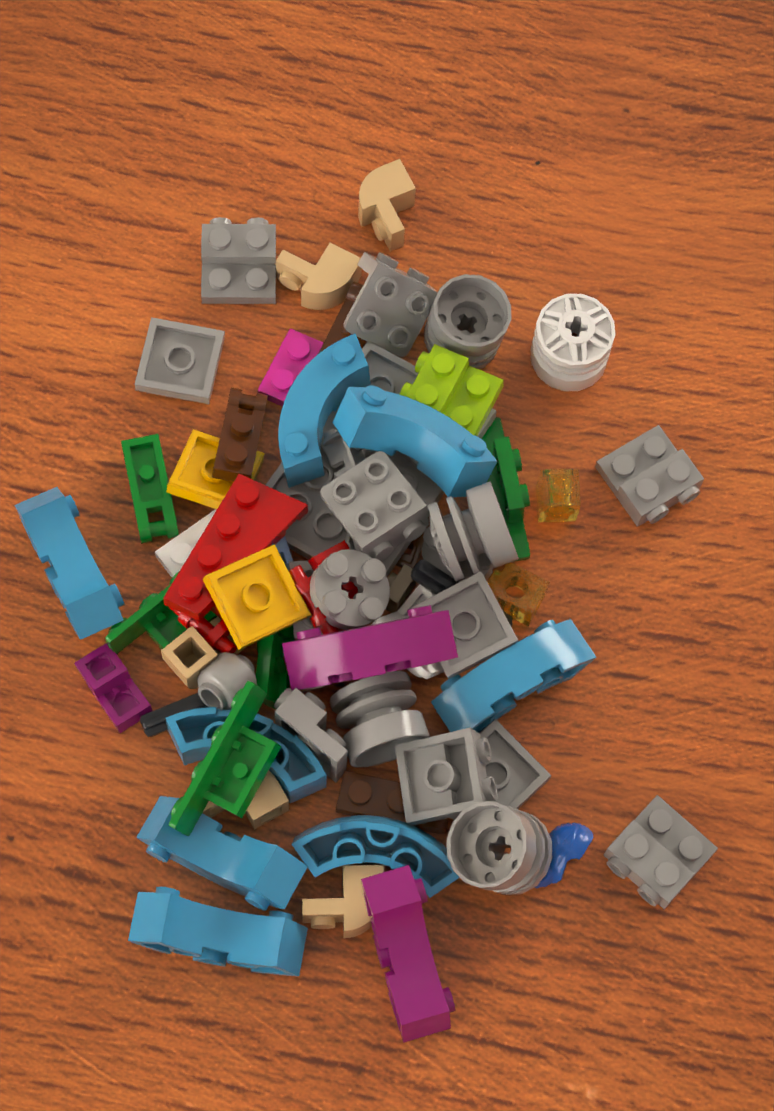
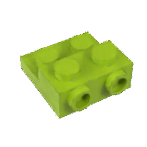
[399,344,504,436]

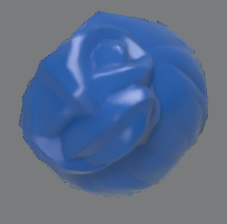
[535,823,594,889]

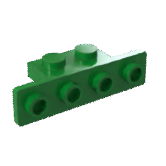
[482,417,530,563]
[105,572,217,654]
[169,681,281,836]

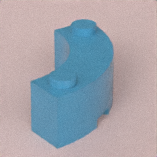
[278,334,371,488]
[332,385,497,497]
[14,487,125,640]
[431,619,597,733]
[166,707,327,803]
[136,796,308,911]
[291,815,460,898]
[128,887,308,976]

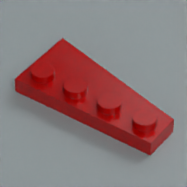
[163,474,308,621]

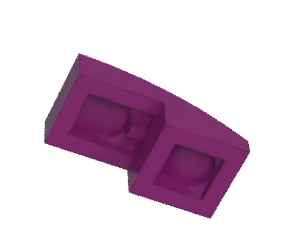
[74,643,153,733]

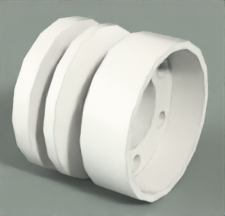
[530,294,615,391]

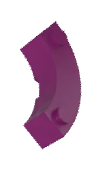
[282,605,458,691]
[361,865,456,1043]

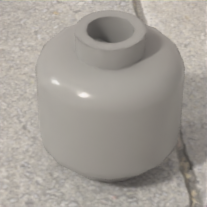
[197,652,257,711]

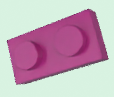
[258,328,324,407]

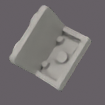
[343,252,438,357]
[320,451,429,561]

